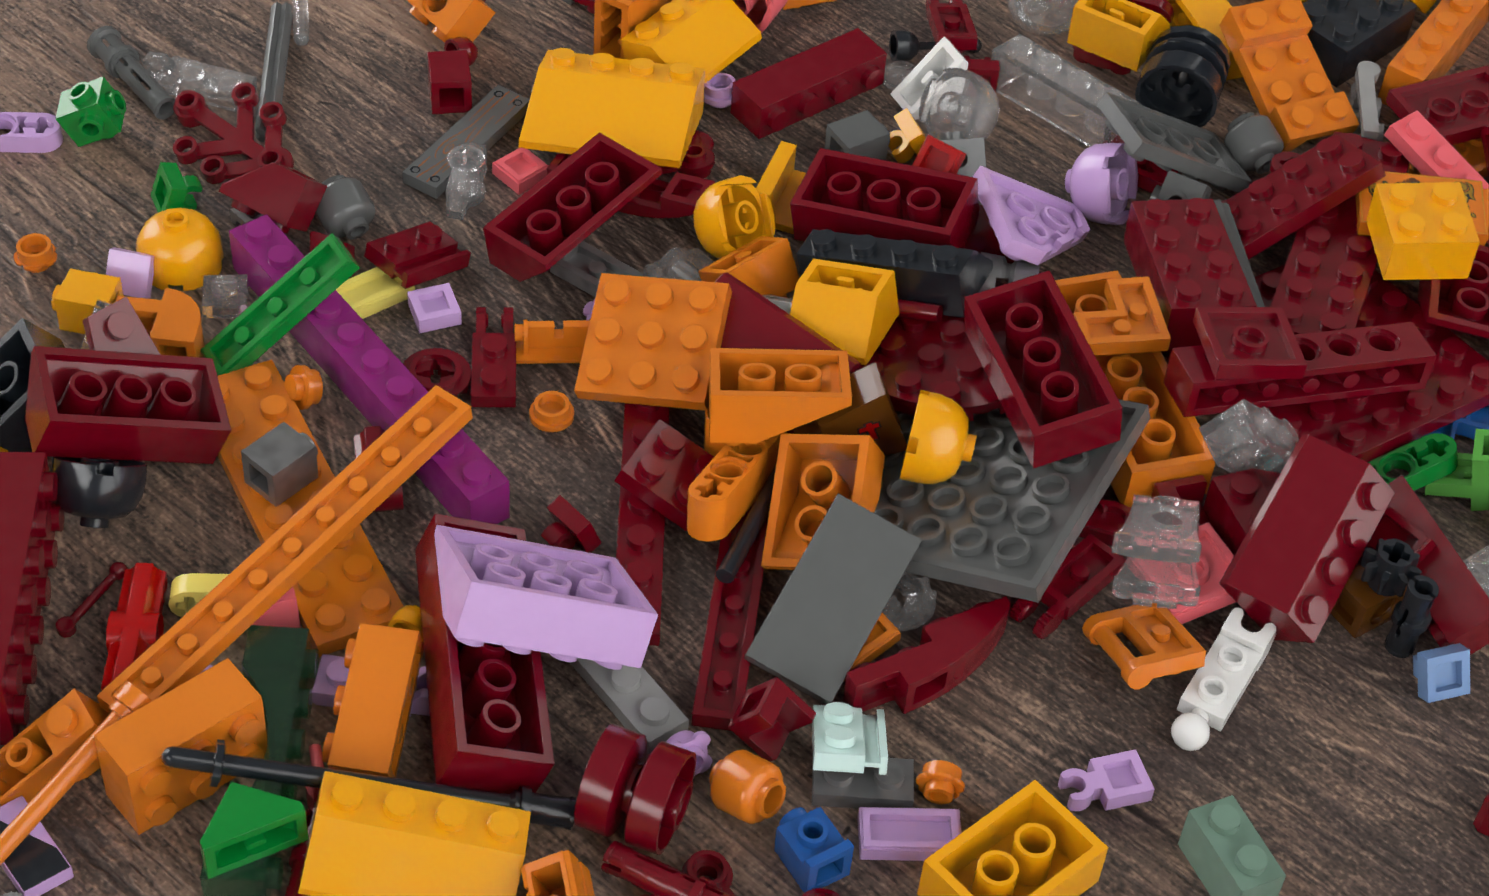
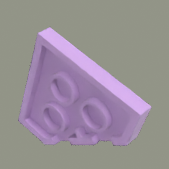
[973,166,1091,266]

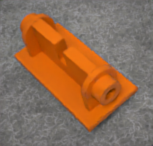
[514,319,590,364]

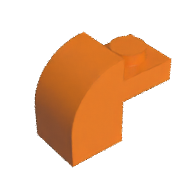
[115,288,205,358]

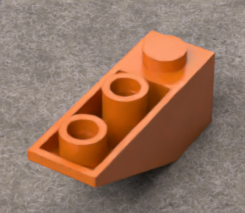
[0,688,110,807]

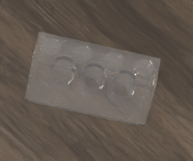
[992,34,1143,147]

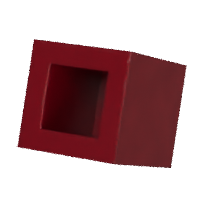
[427,50,472,114]

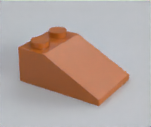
[709,348,852,446]
[761,433,885,570]

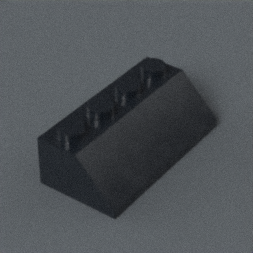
[796,229,993,318]

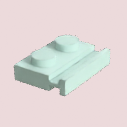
[812,702,888,775]

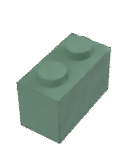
[1178,795,1286,896]

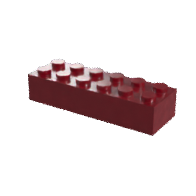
[0,452,64,745]
[415,513,555,794]

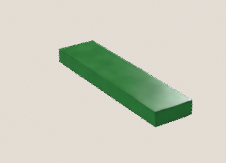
[201,233,360,376]

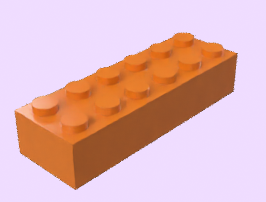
[1055,270,1217,507]

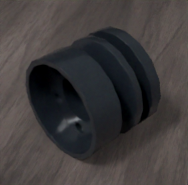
[1135,25,1231,127]

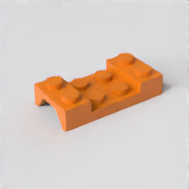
[1219,0,1360,152]

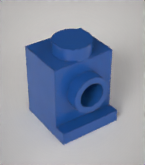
[774,807,854,893]

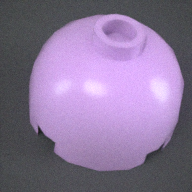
[1065,143,1138,225]

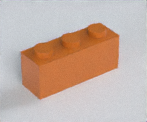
[322,622,424,778]

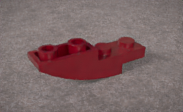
[842,596,1011,714]

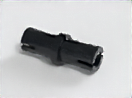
[1384,575,1439,658]

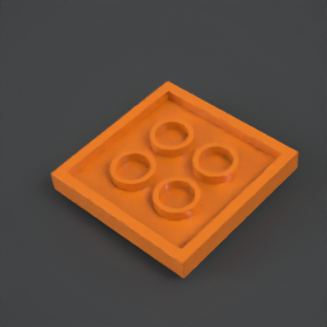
[574,273,732,411]

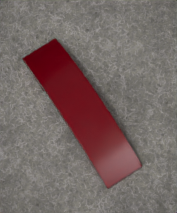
[547,153,715,218]

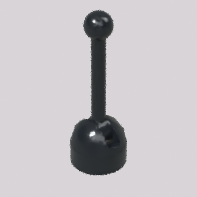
[889,30,982,62]

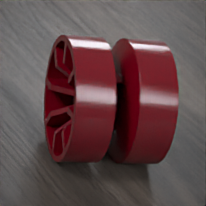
[574,724,696,855]

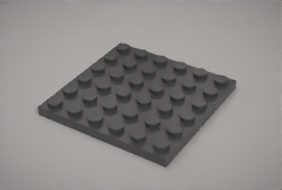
[874,399,1150,603]

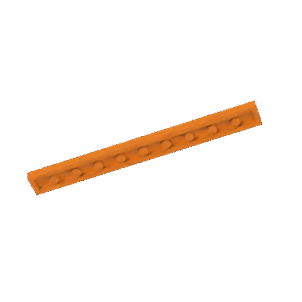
[97,385,473,713]

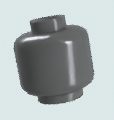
[1224,112,1284,174]
[315,175,376,240]

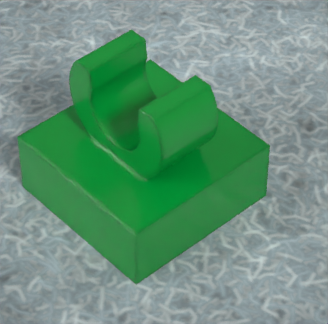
[150,162,203,212]

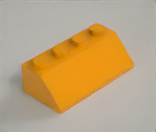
[298,771,531,896]

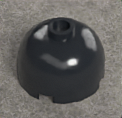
[50,457,147,528]

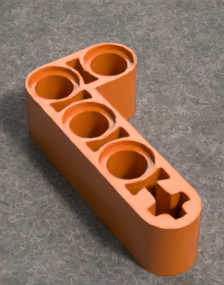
[687,407,787,542]

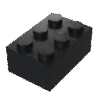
[1302,0,1417,88]

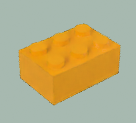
[917,780,1109,896]

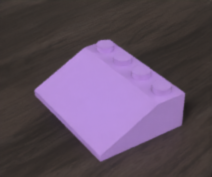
[434,525,658,670]

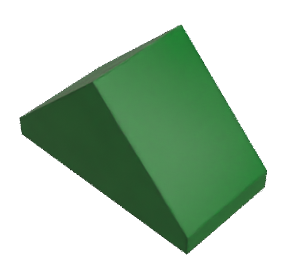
[200,782,309,879]

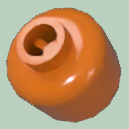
[709,749,786,824]

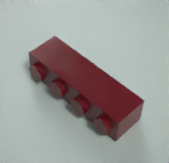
[730,28,887,139]
[1388,475,1489,655]

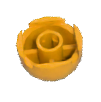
[694,175,775,259]
[136,208,224,291]
[900,390,977,484]

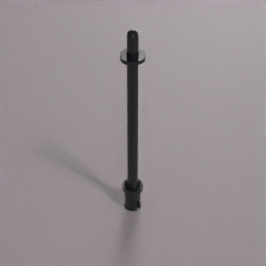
[162,739,576,830]

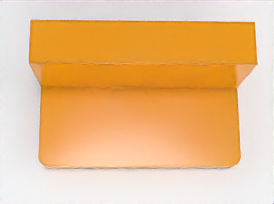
[756,141,806,234]

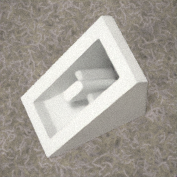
[890,36,968,120]

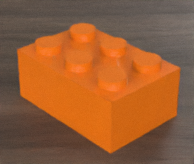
[94,658,270,835]

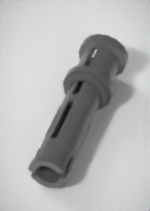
[87,25,175,120]

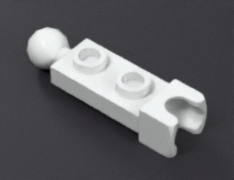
[1171,607,1277,751]

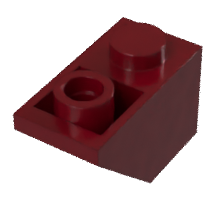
[219,162,327,234]

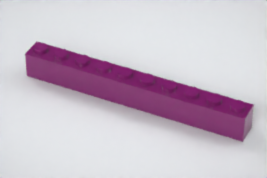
[229,214,510,524]

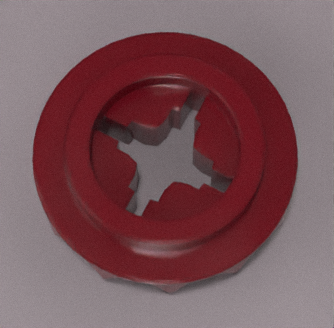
[403,348,471,397]

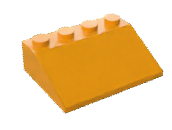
[519,48,705,168]

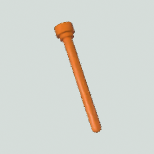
[0,681,152,866]

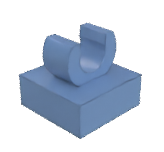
[1413,643,1470,703]

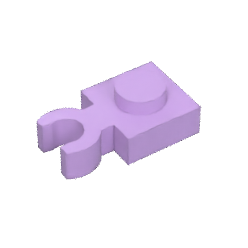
[1058,749,1155,811]

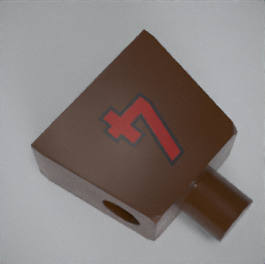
[793,362,907,456]

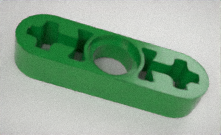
[1368,433,1458,491]

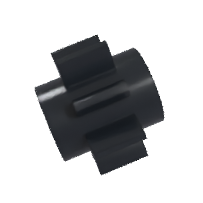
[1360,538,1422,597]

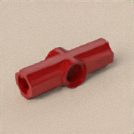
[101,563,168,690]

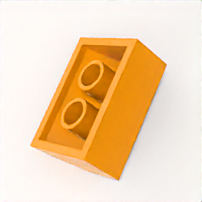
[621,0,762,83]

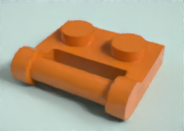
[1082,600,1206,690]

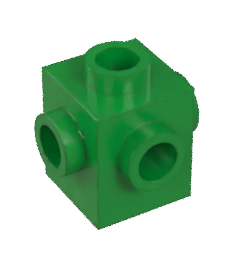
[55,76,126,147]

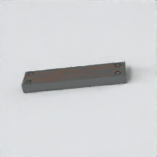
[402,85,530,199]

